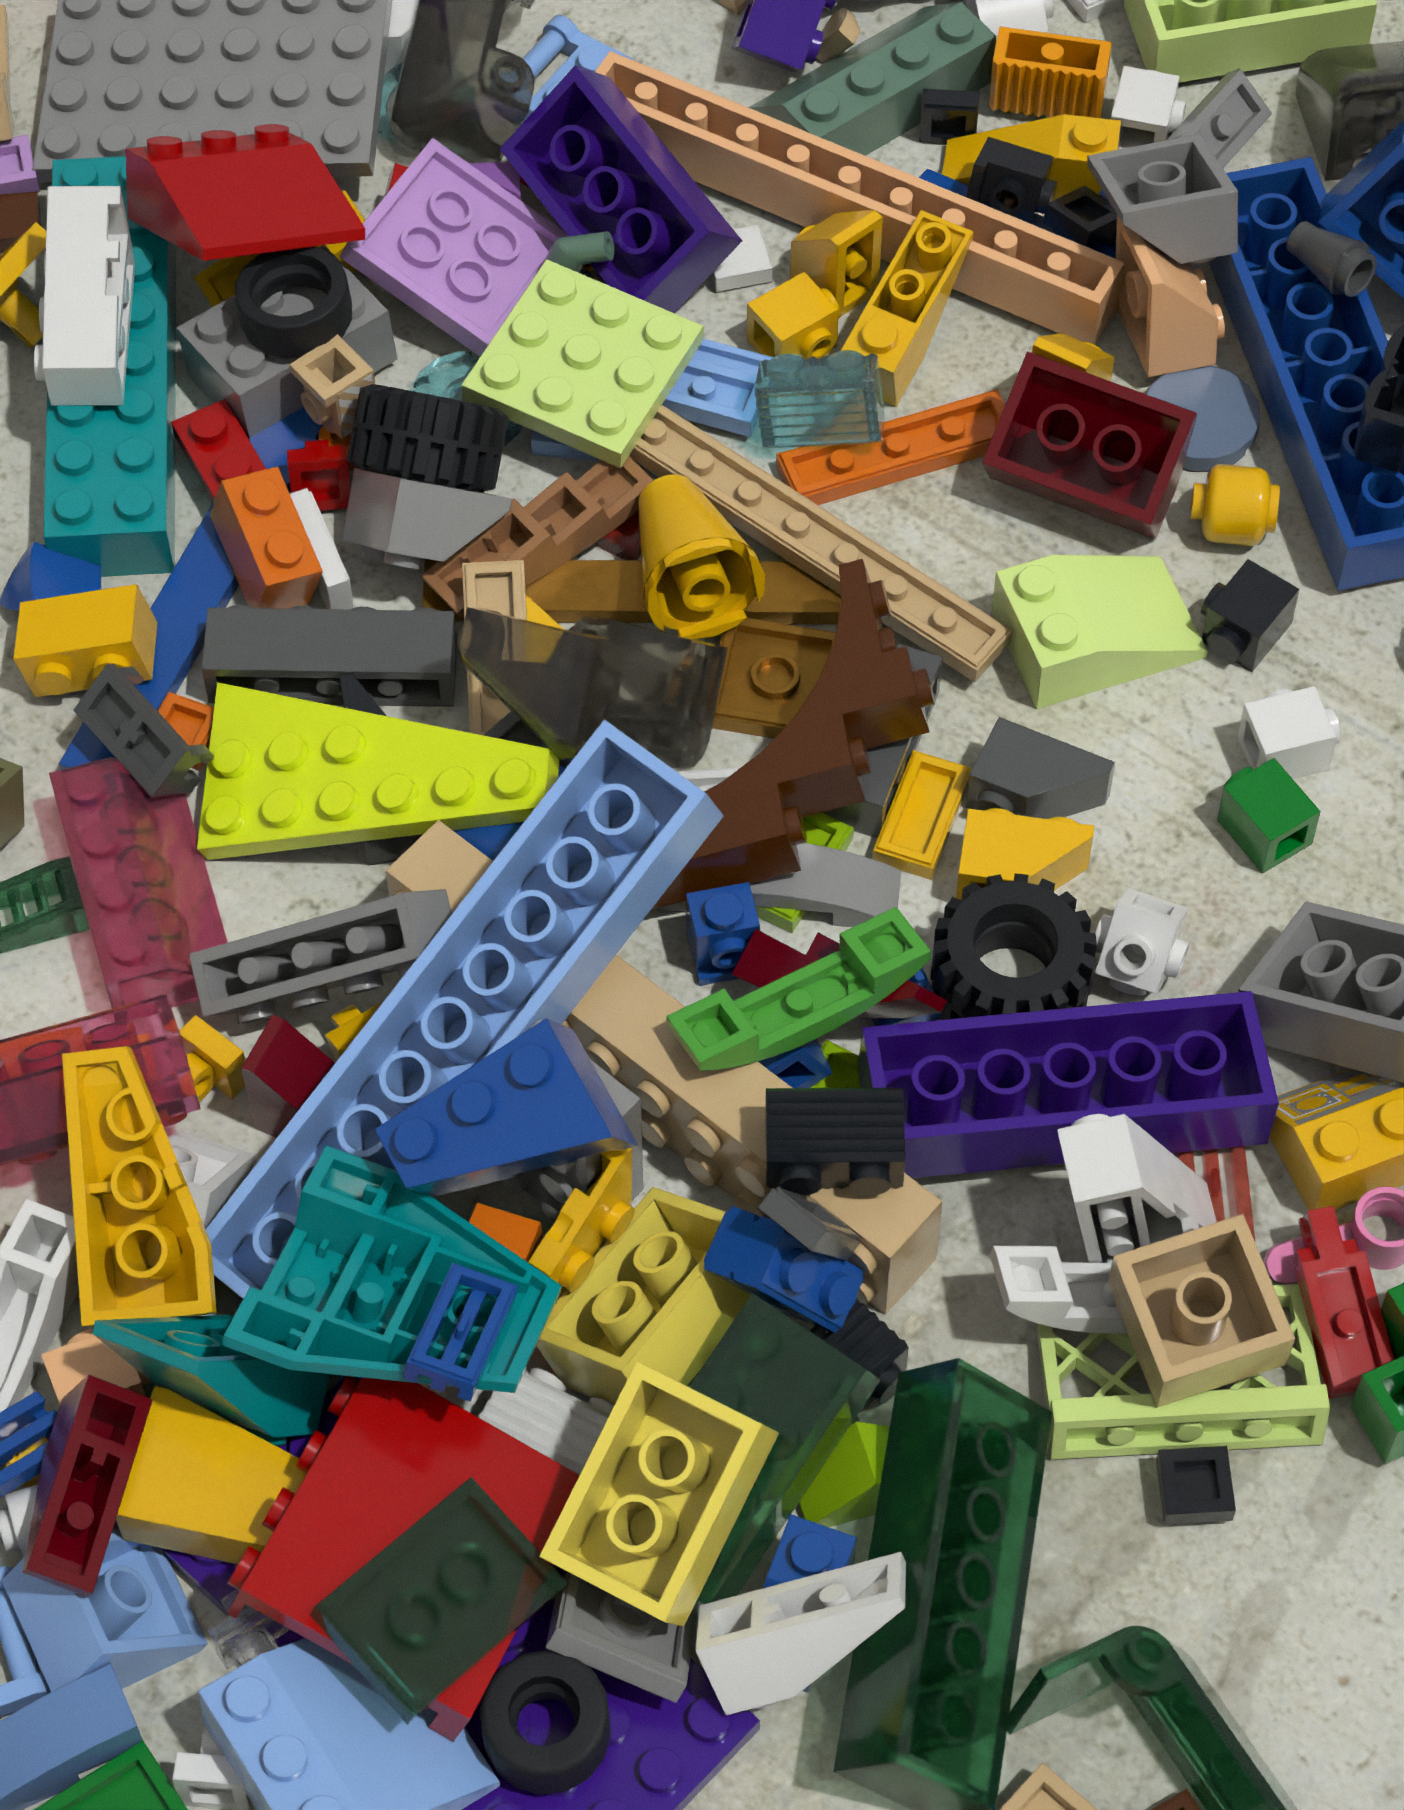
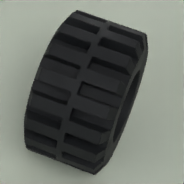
[347,384,509,492]
[930,873,1097,1020]

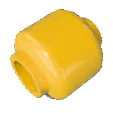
[1190,464,1280,546]

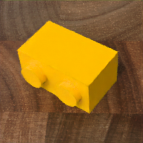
[13,584,158,697]

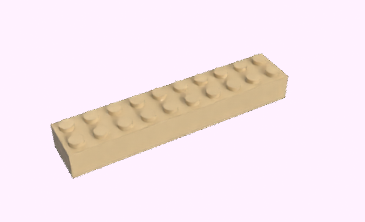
[386,820,943,1315]

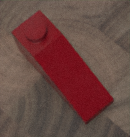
[22,1374,153,1597]

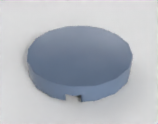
[1147,365,1260,471]

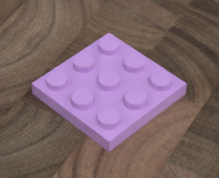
[340,138,568,357]

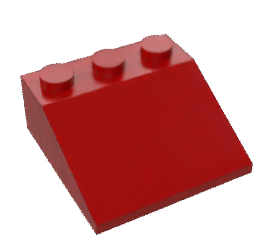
[125,124,365,261]

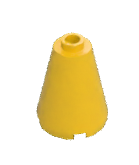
[638,474,766,640]

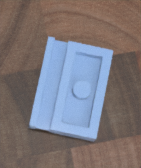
[662,338,778,437]

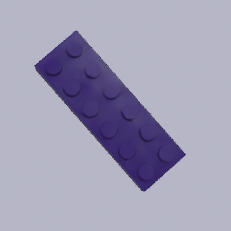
[857,991,1279,1178]

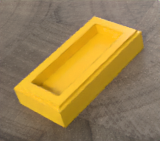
[872,750,972,880]

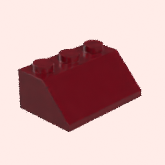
[982,351,1197,540]

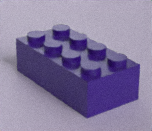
[500,65,742,313]

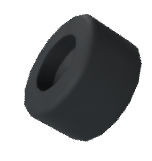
[479,1650,611,1795]

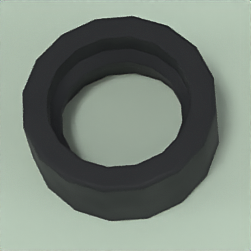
[235,247,352,359]

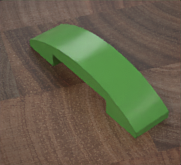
[666,907,931,1071]

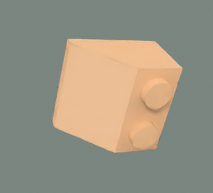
[1116,215,1225,377]

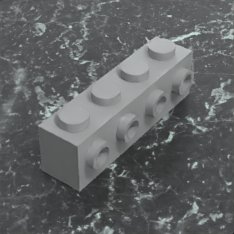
[189,889,452,1024]

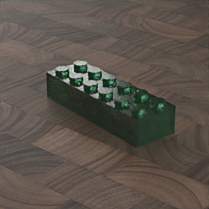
[833,1358,1052,1810]

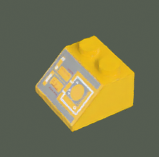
[1269,1069,1404,1210]

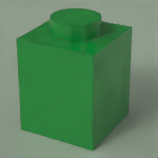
[1217,758,1321,874]

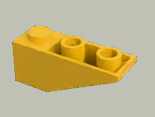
[841,210,974,407]

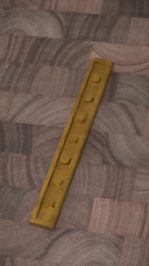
[422,559,909,625]

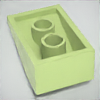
[991,555,1208,709]

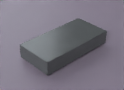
[758,1188,861,1261]

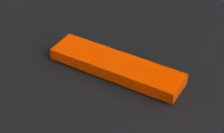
[776,389,1005,505]

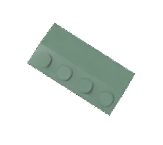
[748,2,996,156]

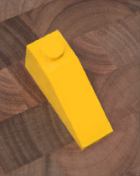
[942,114,1121,200]

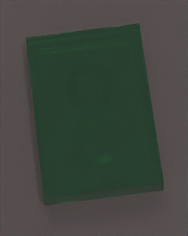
[310,1477,567,1725]

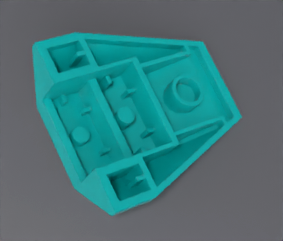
[222,1145,562,1393]

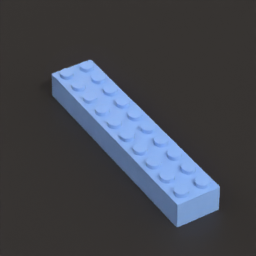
[205,719,724,1299]

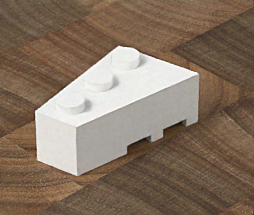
[34,186,136,406]
[1057,1114,1217,1263]

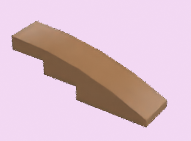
[421,456,653,619]

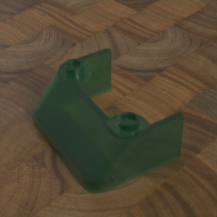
[1002,1625,1298,1810]

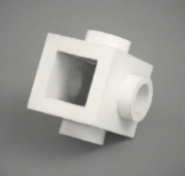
[1095,888,1190,996]

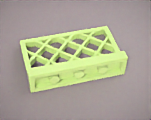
[1036,1284,1330,1460]

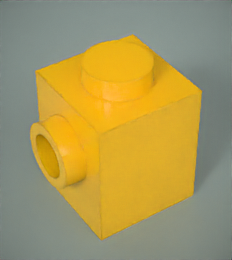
[747,272,841,378]

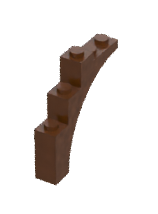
[653,559,935,909]

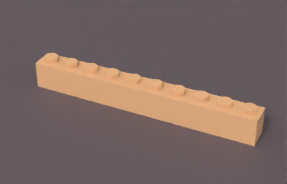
[595,51,1125,345]

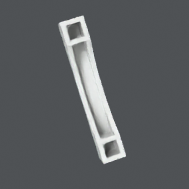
[0,1199,79,1412]

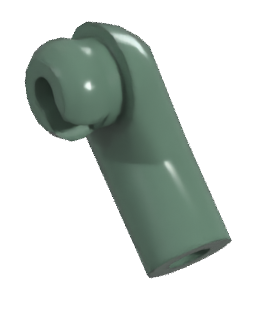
[542,231,614,273]

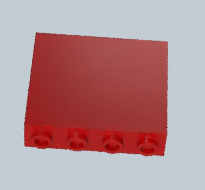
[227,1376,580,1742]

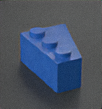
[374,1018,638,1196]

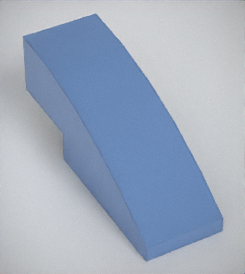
[0,1663,143,1810]

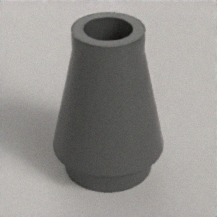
[1286,221,1377,297]

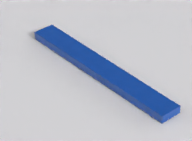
[59,407,323,795]

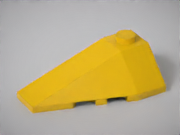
[62,1046,217,1327]

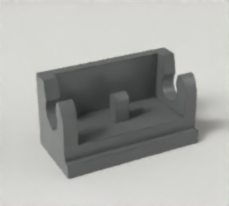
[73,664,214,797]

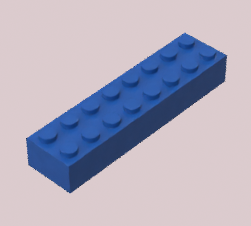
[1209,157,1404,591]

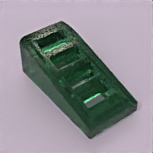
[0,856,90,954]

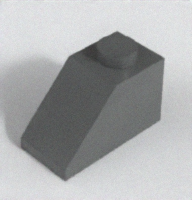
[966,717,1115,819]

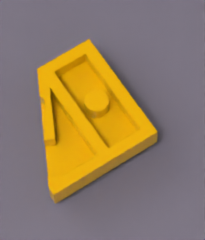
[528,1148,635,1298]

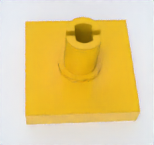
[0,222,46,349]

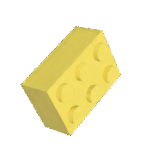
[536,1187,757,1405]
[539,1361,779,1627]

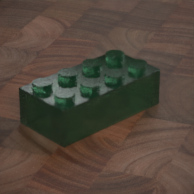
[689,1293,881,1604]

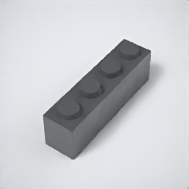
[202,605,457,707]

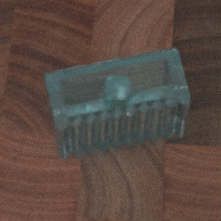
[755,350,885,449]

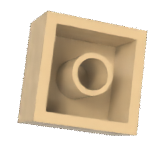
[1108,1214,1295,1408]

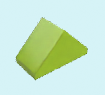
[788,1421,940,1527]

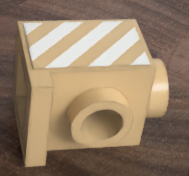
[289,334,375,439]

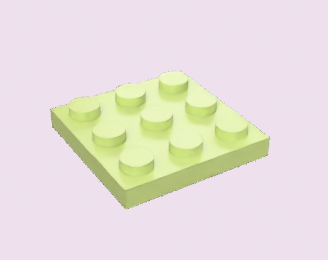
[461,259,704,468]

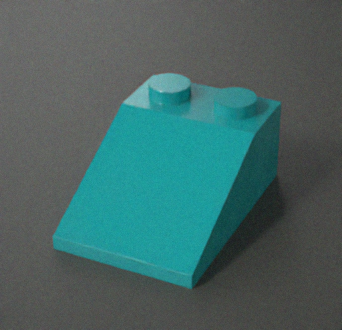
[92,1315,330,1445]

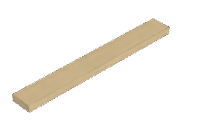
[629,405,1013,682]

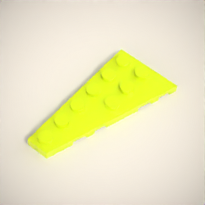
[197,682,560,860]

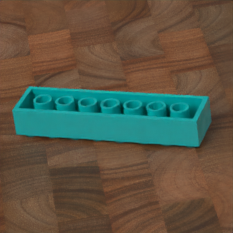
[44,156,176,577]

